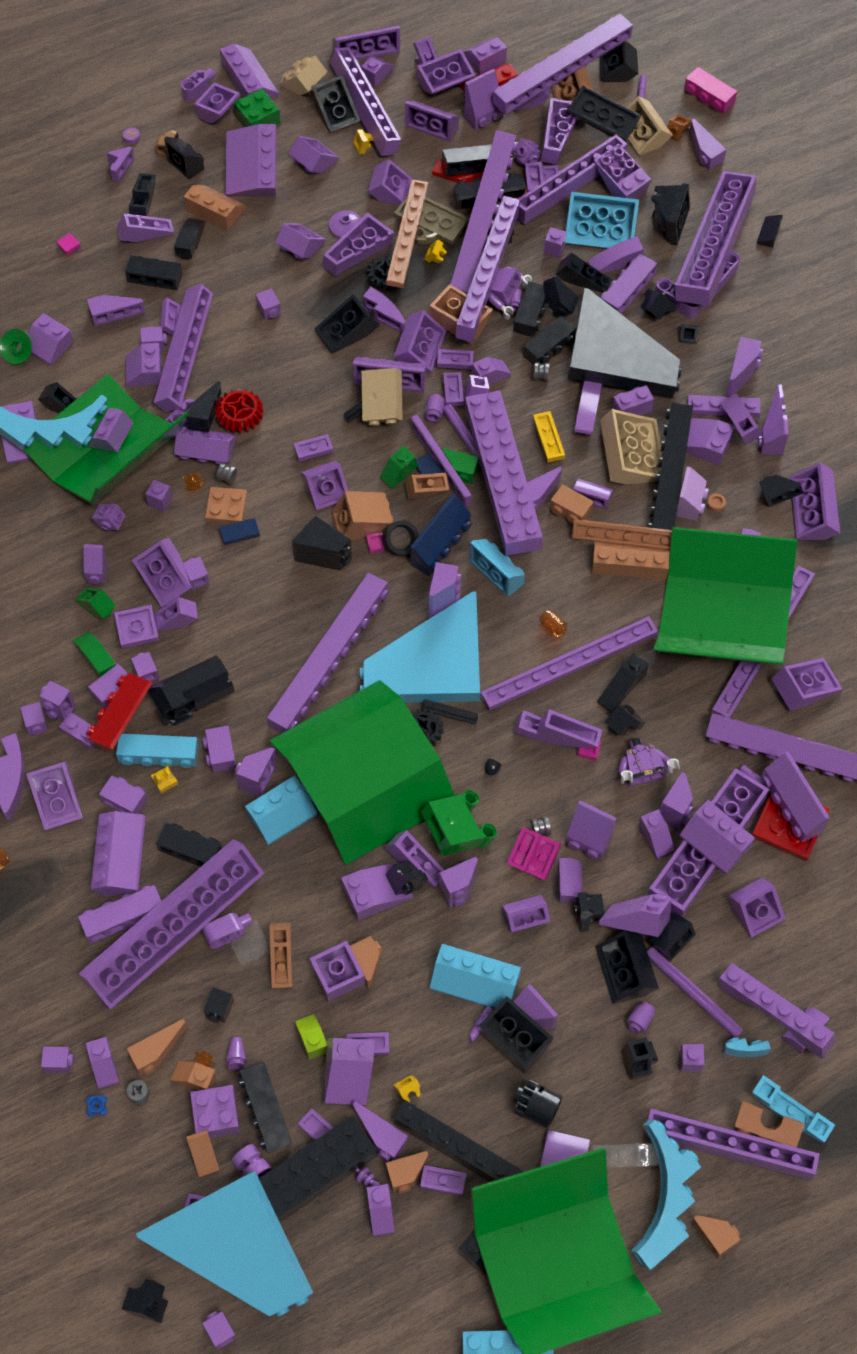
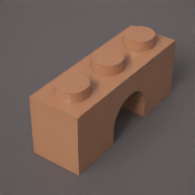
[734,1100,804,1148]

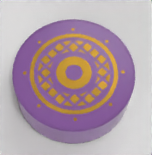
[123,128,140,144]

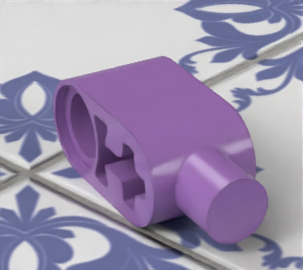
[181,68,216,102]
[202,913,253,949]

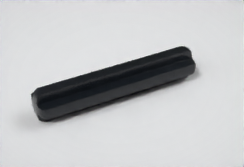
[422,699,478,724]

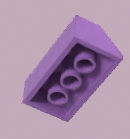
[332,26,400,60]
[220,43,279,99]
[353,357,427,392]
[790,462,840,540]
[761,751,829,842]
[91,811,146,897]

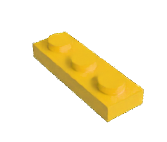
[533,411,565,463]

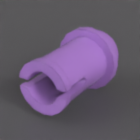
[508,289,522,312]

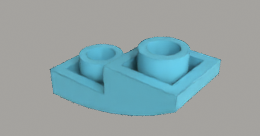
[723,1038,771,1057]

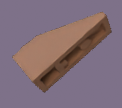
[269,922,292,988]
[127,1019,187,1076]

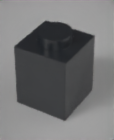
[204,988,234,1023]

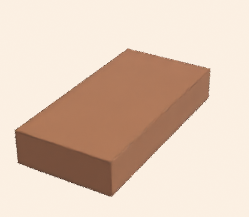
[187,1130,219,1177]

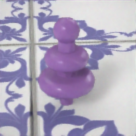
[356,1167,380,1186]

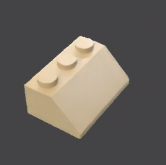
[627,96,673,155]

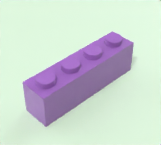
[600,254,657,314]
[78,885,161,944]

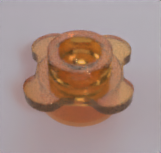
[184,472,205,491]
[194,1050,215,1067]

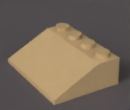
[600,409,663,484]

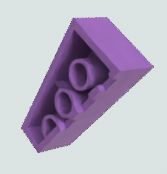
[540,98,578,165]
[322,213,394,276]

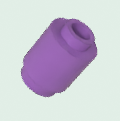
[425,394,445,422]
[627,1001,655,1034]

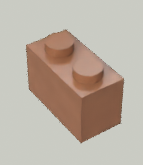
[550,484,594,524]

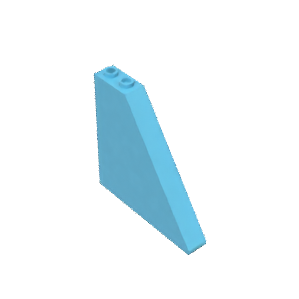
[360,592,480,703]
[136,1171,313,1317]

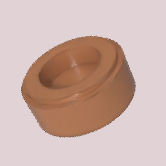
[707,494,726,513]

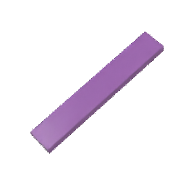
[411,415,471,507]

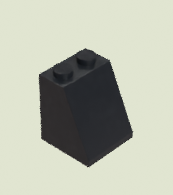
[292,515,352,571]

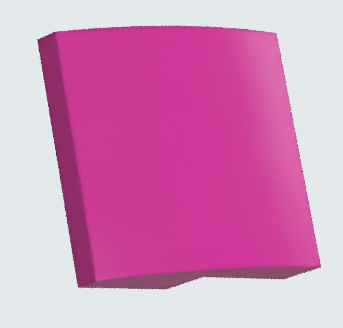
[507,827,562,881]

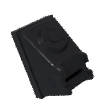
[651,183,690,246]

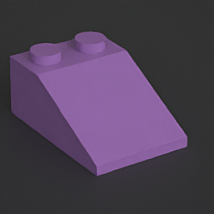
[464,69,503,130]
[726,337,763,397]
[1,401,36,464]
[686,418,735,466]
[132,538,192,608]
[772,658,843,711]
[27,761,83,830]
[565,801,616,860]
[341,862,413,921]
[599,894,671,937]
[324,1038,374,1105]

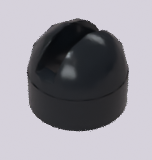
[484,759,502,775]

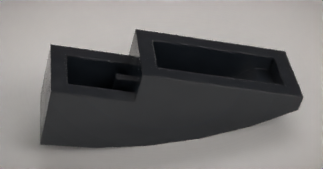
[129,173,156,216]
[174,218,206,258]

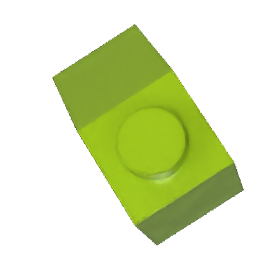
[295,1014,327,1060]

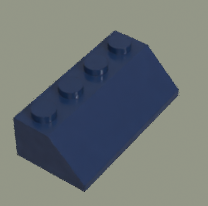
[411,494,472,576]

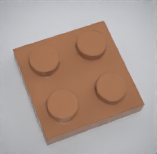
[205,487,247,524]

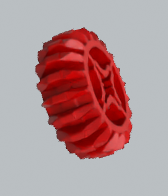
[215,388,264,434]

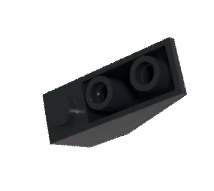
[556,253,613,293]

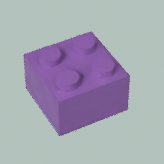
[309,941,365,1001]
[190,1085,240,1138]

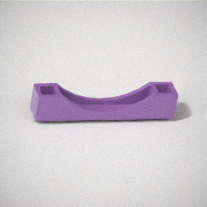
[719,963,835,1059]

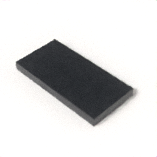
[567,85,641,142]

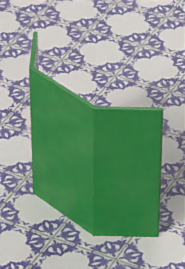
[23,374,189,505]
[654,527,798,665]
[269,680,455,866]
[471,1147,662,1354]

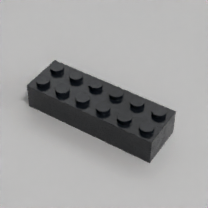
[259,1115,377,1223]

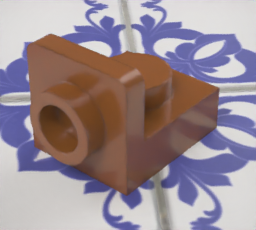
[667,114,691,141]

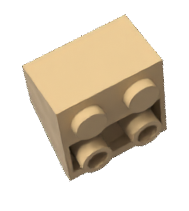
[279,56,327,95]

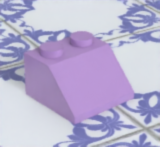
[676,466,709,521]

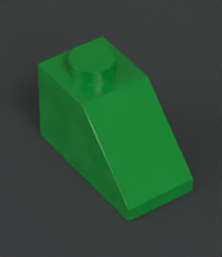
[380,445,419,490]
[443,448,479,484]
[74,587,116,618]

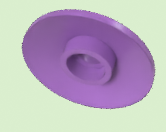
[329,211,361,238]

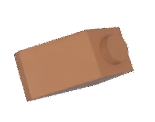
[405,473,449,500]
[350,936,382,988]
[170,1061,217,1091]
[386,1151,428,1194]
[691,1215,741,1259]

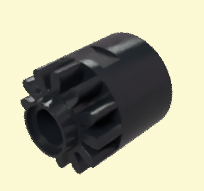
[513,1080,563,1129]

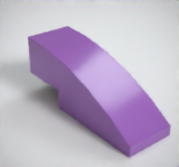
[588,236,644,273]
[363,287,405,333]

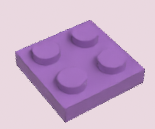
[114,605,159,649]

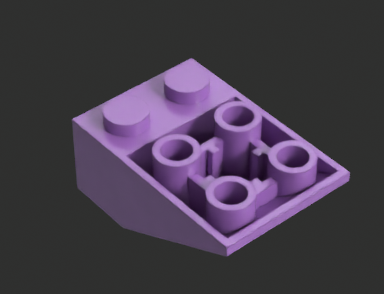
[593,144,652,199]

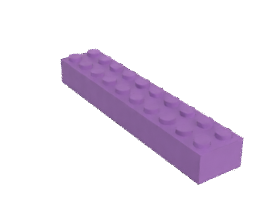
[675,171,756,306]
[465,391,543,556]
[78,839,265,1009]

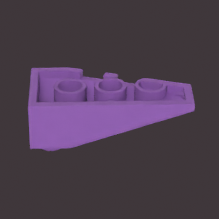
[758,385,788,455]

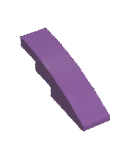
[574,381,602,435]

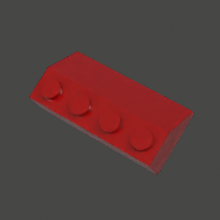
[85,673,152,752]

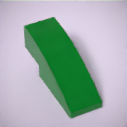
[73,631,116,678]

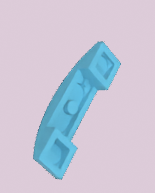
[752,1075,835,1143]

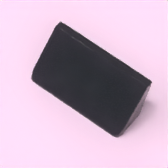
[757,215,783,248]

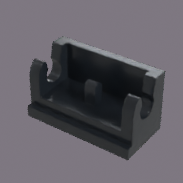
[649,913,696,962]

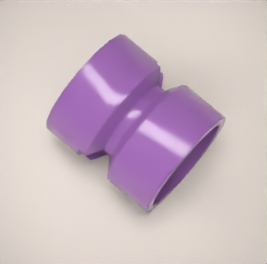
[231,1144,272,1179]

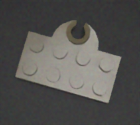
[394,195,470,245]

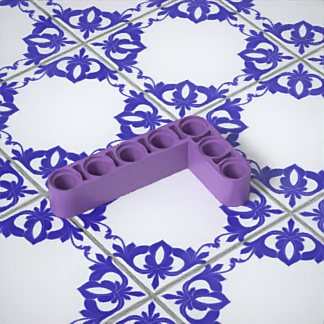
[655,252,740,318]

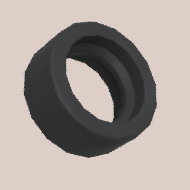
[382,520,419,556]

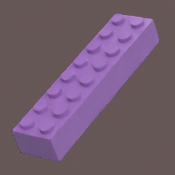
[648,768,769,917]

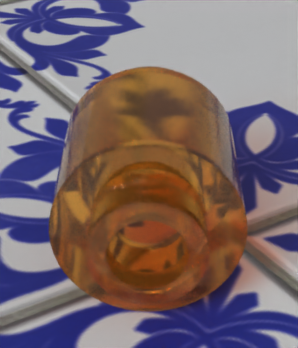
[540,609,567,637]

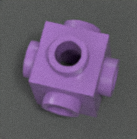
[512,138,541,166]
[92,503,126,531]

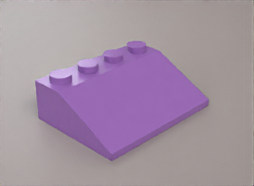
[226,124,277,196]

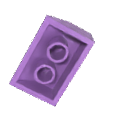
[416,49,476,94]
[405,101,459,142]
[394,310,447,373]
[174,427,237,464]
[429,562,462,619]
[679,800,755,874]

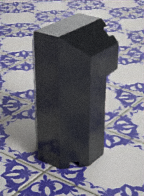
[147,655,235,725]

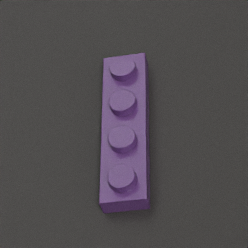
[688,395,760,417]

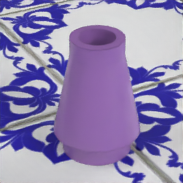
[226,1037,247,1070]

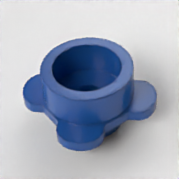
[86,1095,108,1117]

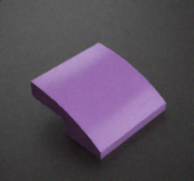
[525,162,559,192]
[541,1130,590,1167]

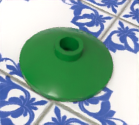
[0,329,32,365]

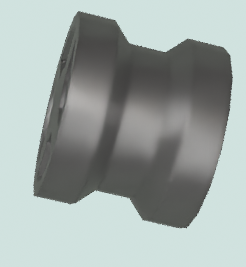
[534,362,549,381]
[216,463,237,485]
[531,816,551,836]
[126,1080,150,1105]

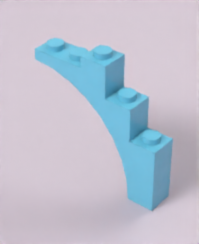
[0,395,108,450]
[631,1120,701,1270]

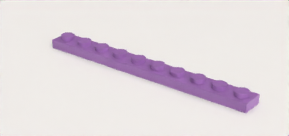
[711,565,815,718]
[481,616,658,711]

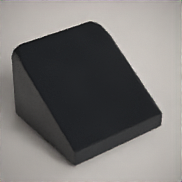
[679,324,699,344]

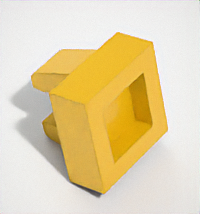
[353,129,374,154]
[424,240,447,263]
[151,766,178,793]
[393,1075,421,1102]

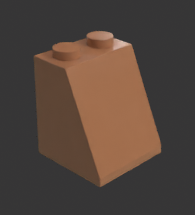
[332,491,393,541]

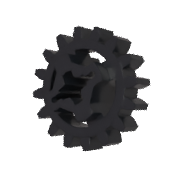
[366,255,393,290]
[410,708,444,746]

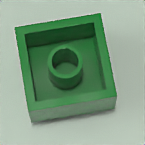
[234,89,281,127]

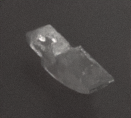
[592,1142,680,1167]

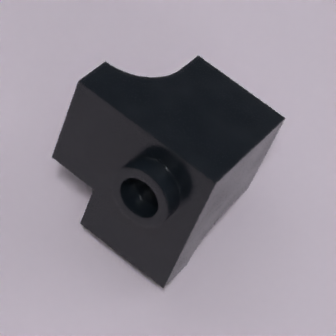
[640,289,678,320]
[605,704,645,735]
[386,861,428,895]
[573,892,605,932]
[621,1037,658,1080]
[122,1279,168,1323]

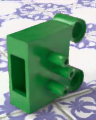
[421,790,497,856]

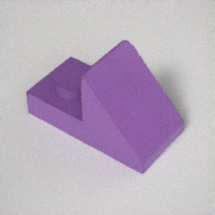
[413,36,437,65]
[107,147,134,182]

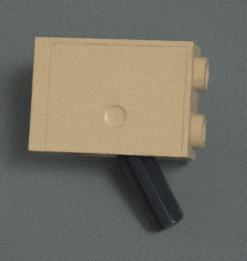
[344,368,403,426]

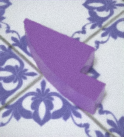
[514,709,602,748]
[0,733,25,821]

